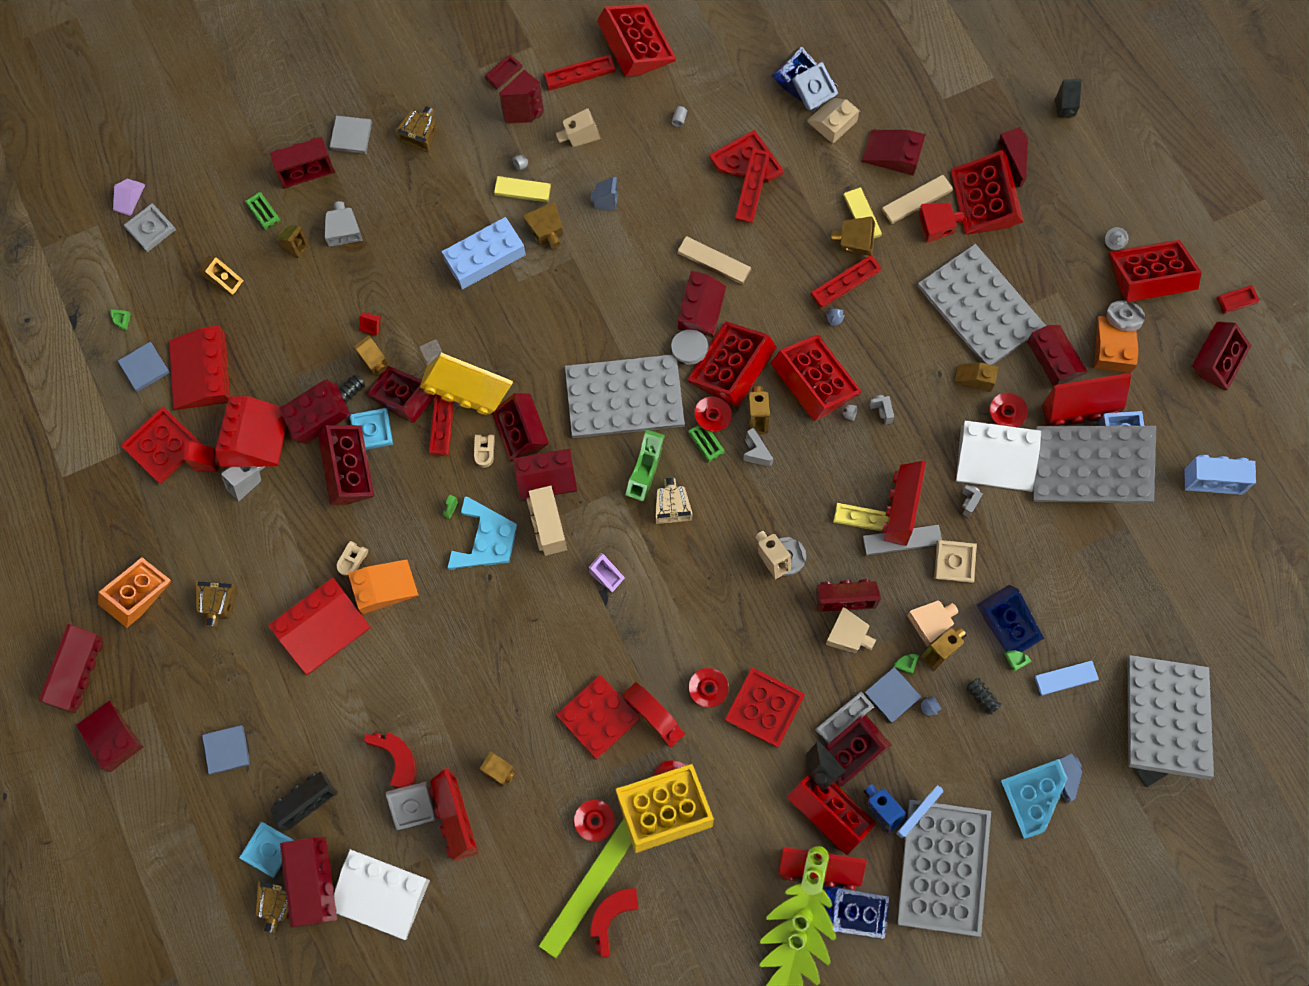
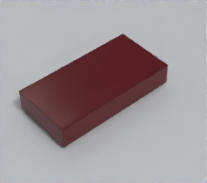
[485,54,522,90]

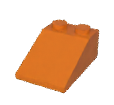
[1094,316,1138,373]
[98,558,171,628]
[348,560,419,614]

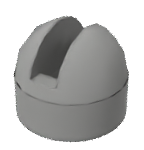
[513,155,528,171]
[842,405,857,421]

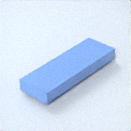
[1034,661,1099,696]
[896,785,943,838]

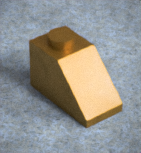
[277,225,309,258]
[197,257,244,295]
[354,335,389,376]
[954,362,999,392]
[480,751,515,786]

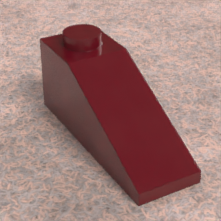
[997,127,1028,188]

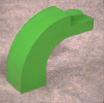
[626,430,665,501]

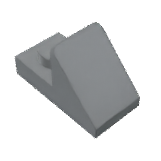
[743,428,773,467]

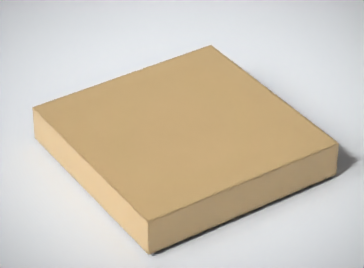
[934,540,977,583]

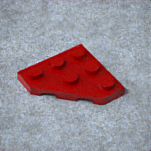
[709,130,784,182]

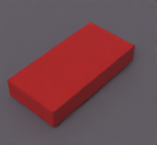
[1216,285,1260,314]

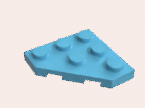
[1001,759,1067,839]

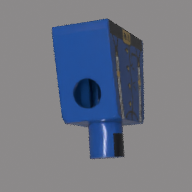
[863,784,905,834]

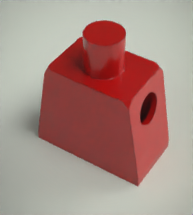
[918,203,964,243]

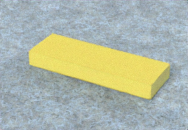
[494,176,551,203]
[844,188,882,239]
[833,503,888,532]

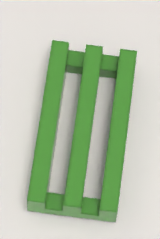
[245,192,281,230]
[688,425,725,462]

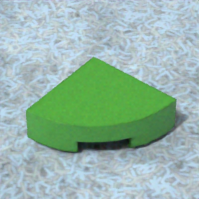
[110,309,131,331]
[443,495,458,519]
[1004,650,1031,671]
[893,654,919,675]

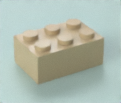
[526,486,567,556]

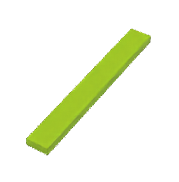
[539,819,632,958]

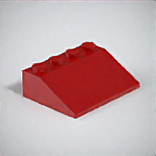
[597,4,677,77]
[951,150,1024,235]
[1109,240,1202,302]
[687,321,777,407]
[169,325,230,410]
[770,335,862,421]
[1042,373,1131,426]
[215,396,287,467]
[268,578,371,675]
[428,768,479,862]

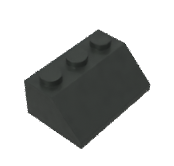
[270,771,338,831]

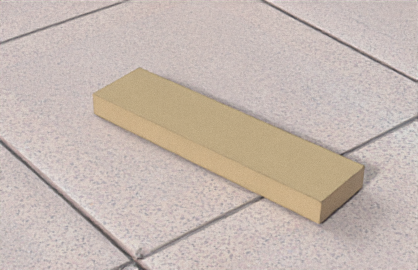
[882,175,953,224]
[678,236,751,285]

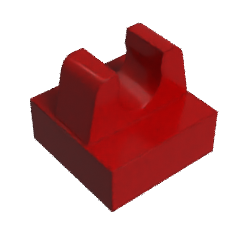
[359,312,381,336]

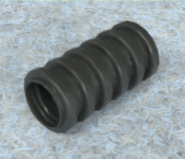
[339,374,365,403]
[966,678,1002,715]

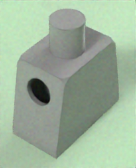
[325,201,363,247]
[221,467,265,502]

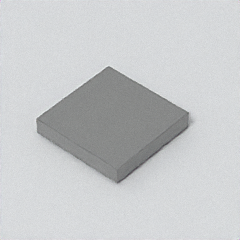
[330,116,372,154]
[124,203,176,252]
[386,782,436,830]

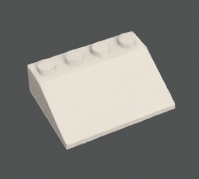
[956,421,1041,492]
[334,850,430,940]

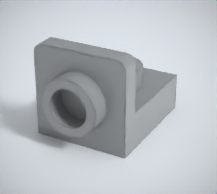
[869,395,894,425]
[962,485,983,518]

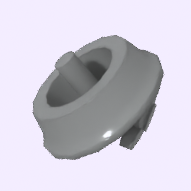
[1105,227,1128,250]

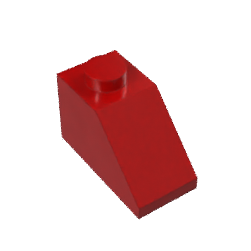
[184,441,219,472]

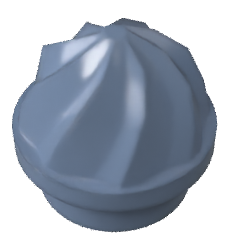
[826,308,845,326]
[921,696,942,716]

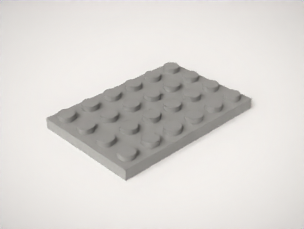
[918,244,1046,365]
[565,355,685,438]
[1033,426,1156,503]
[1127,655,1214,780]
[897,800,991,937]

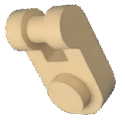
[474,435,495,468]
[337,541,368,577]

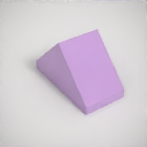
[113,179,145,216]
[588,553,625,592]

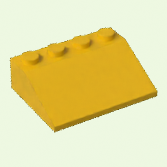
[420,353,513,415]
[616,764,714,853]

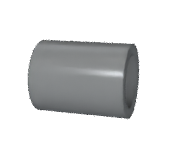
[672,106,687,127]

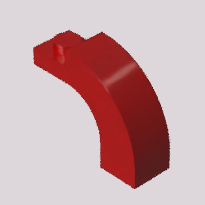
[621,682,685,748]
[363,732,417,789]
[591,888,639,958]

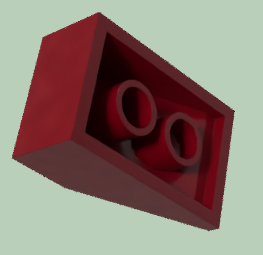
[862,130,926,176]
[366,366,435,423]
[76,700,143,772]
[825,715,892,787]

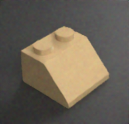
[807,98,860,144]

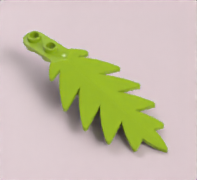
[760,846,836,986]

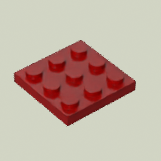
[121,407,203,484]
[725,667,805,748]
[556,675,641,760]

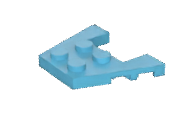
[448,497,518,570]

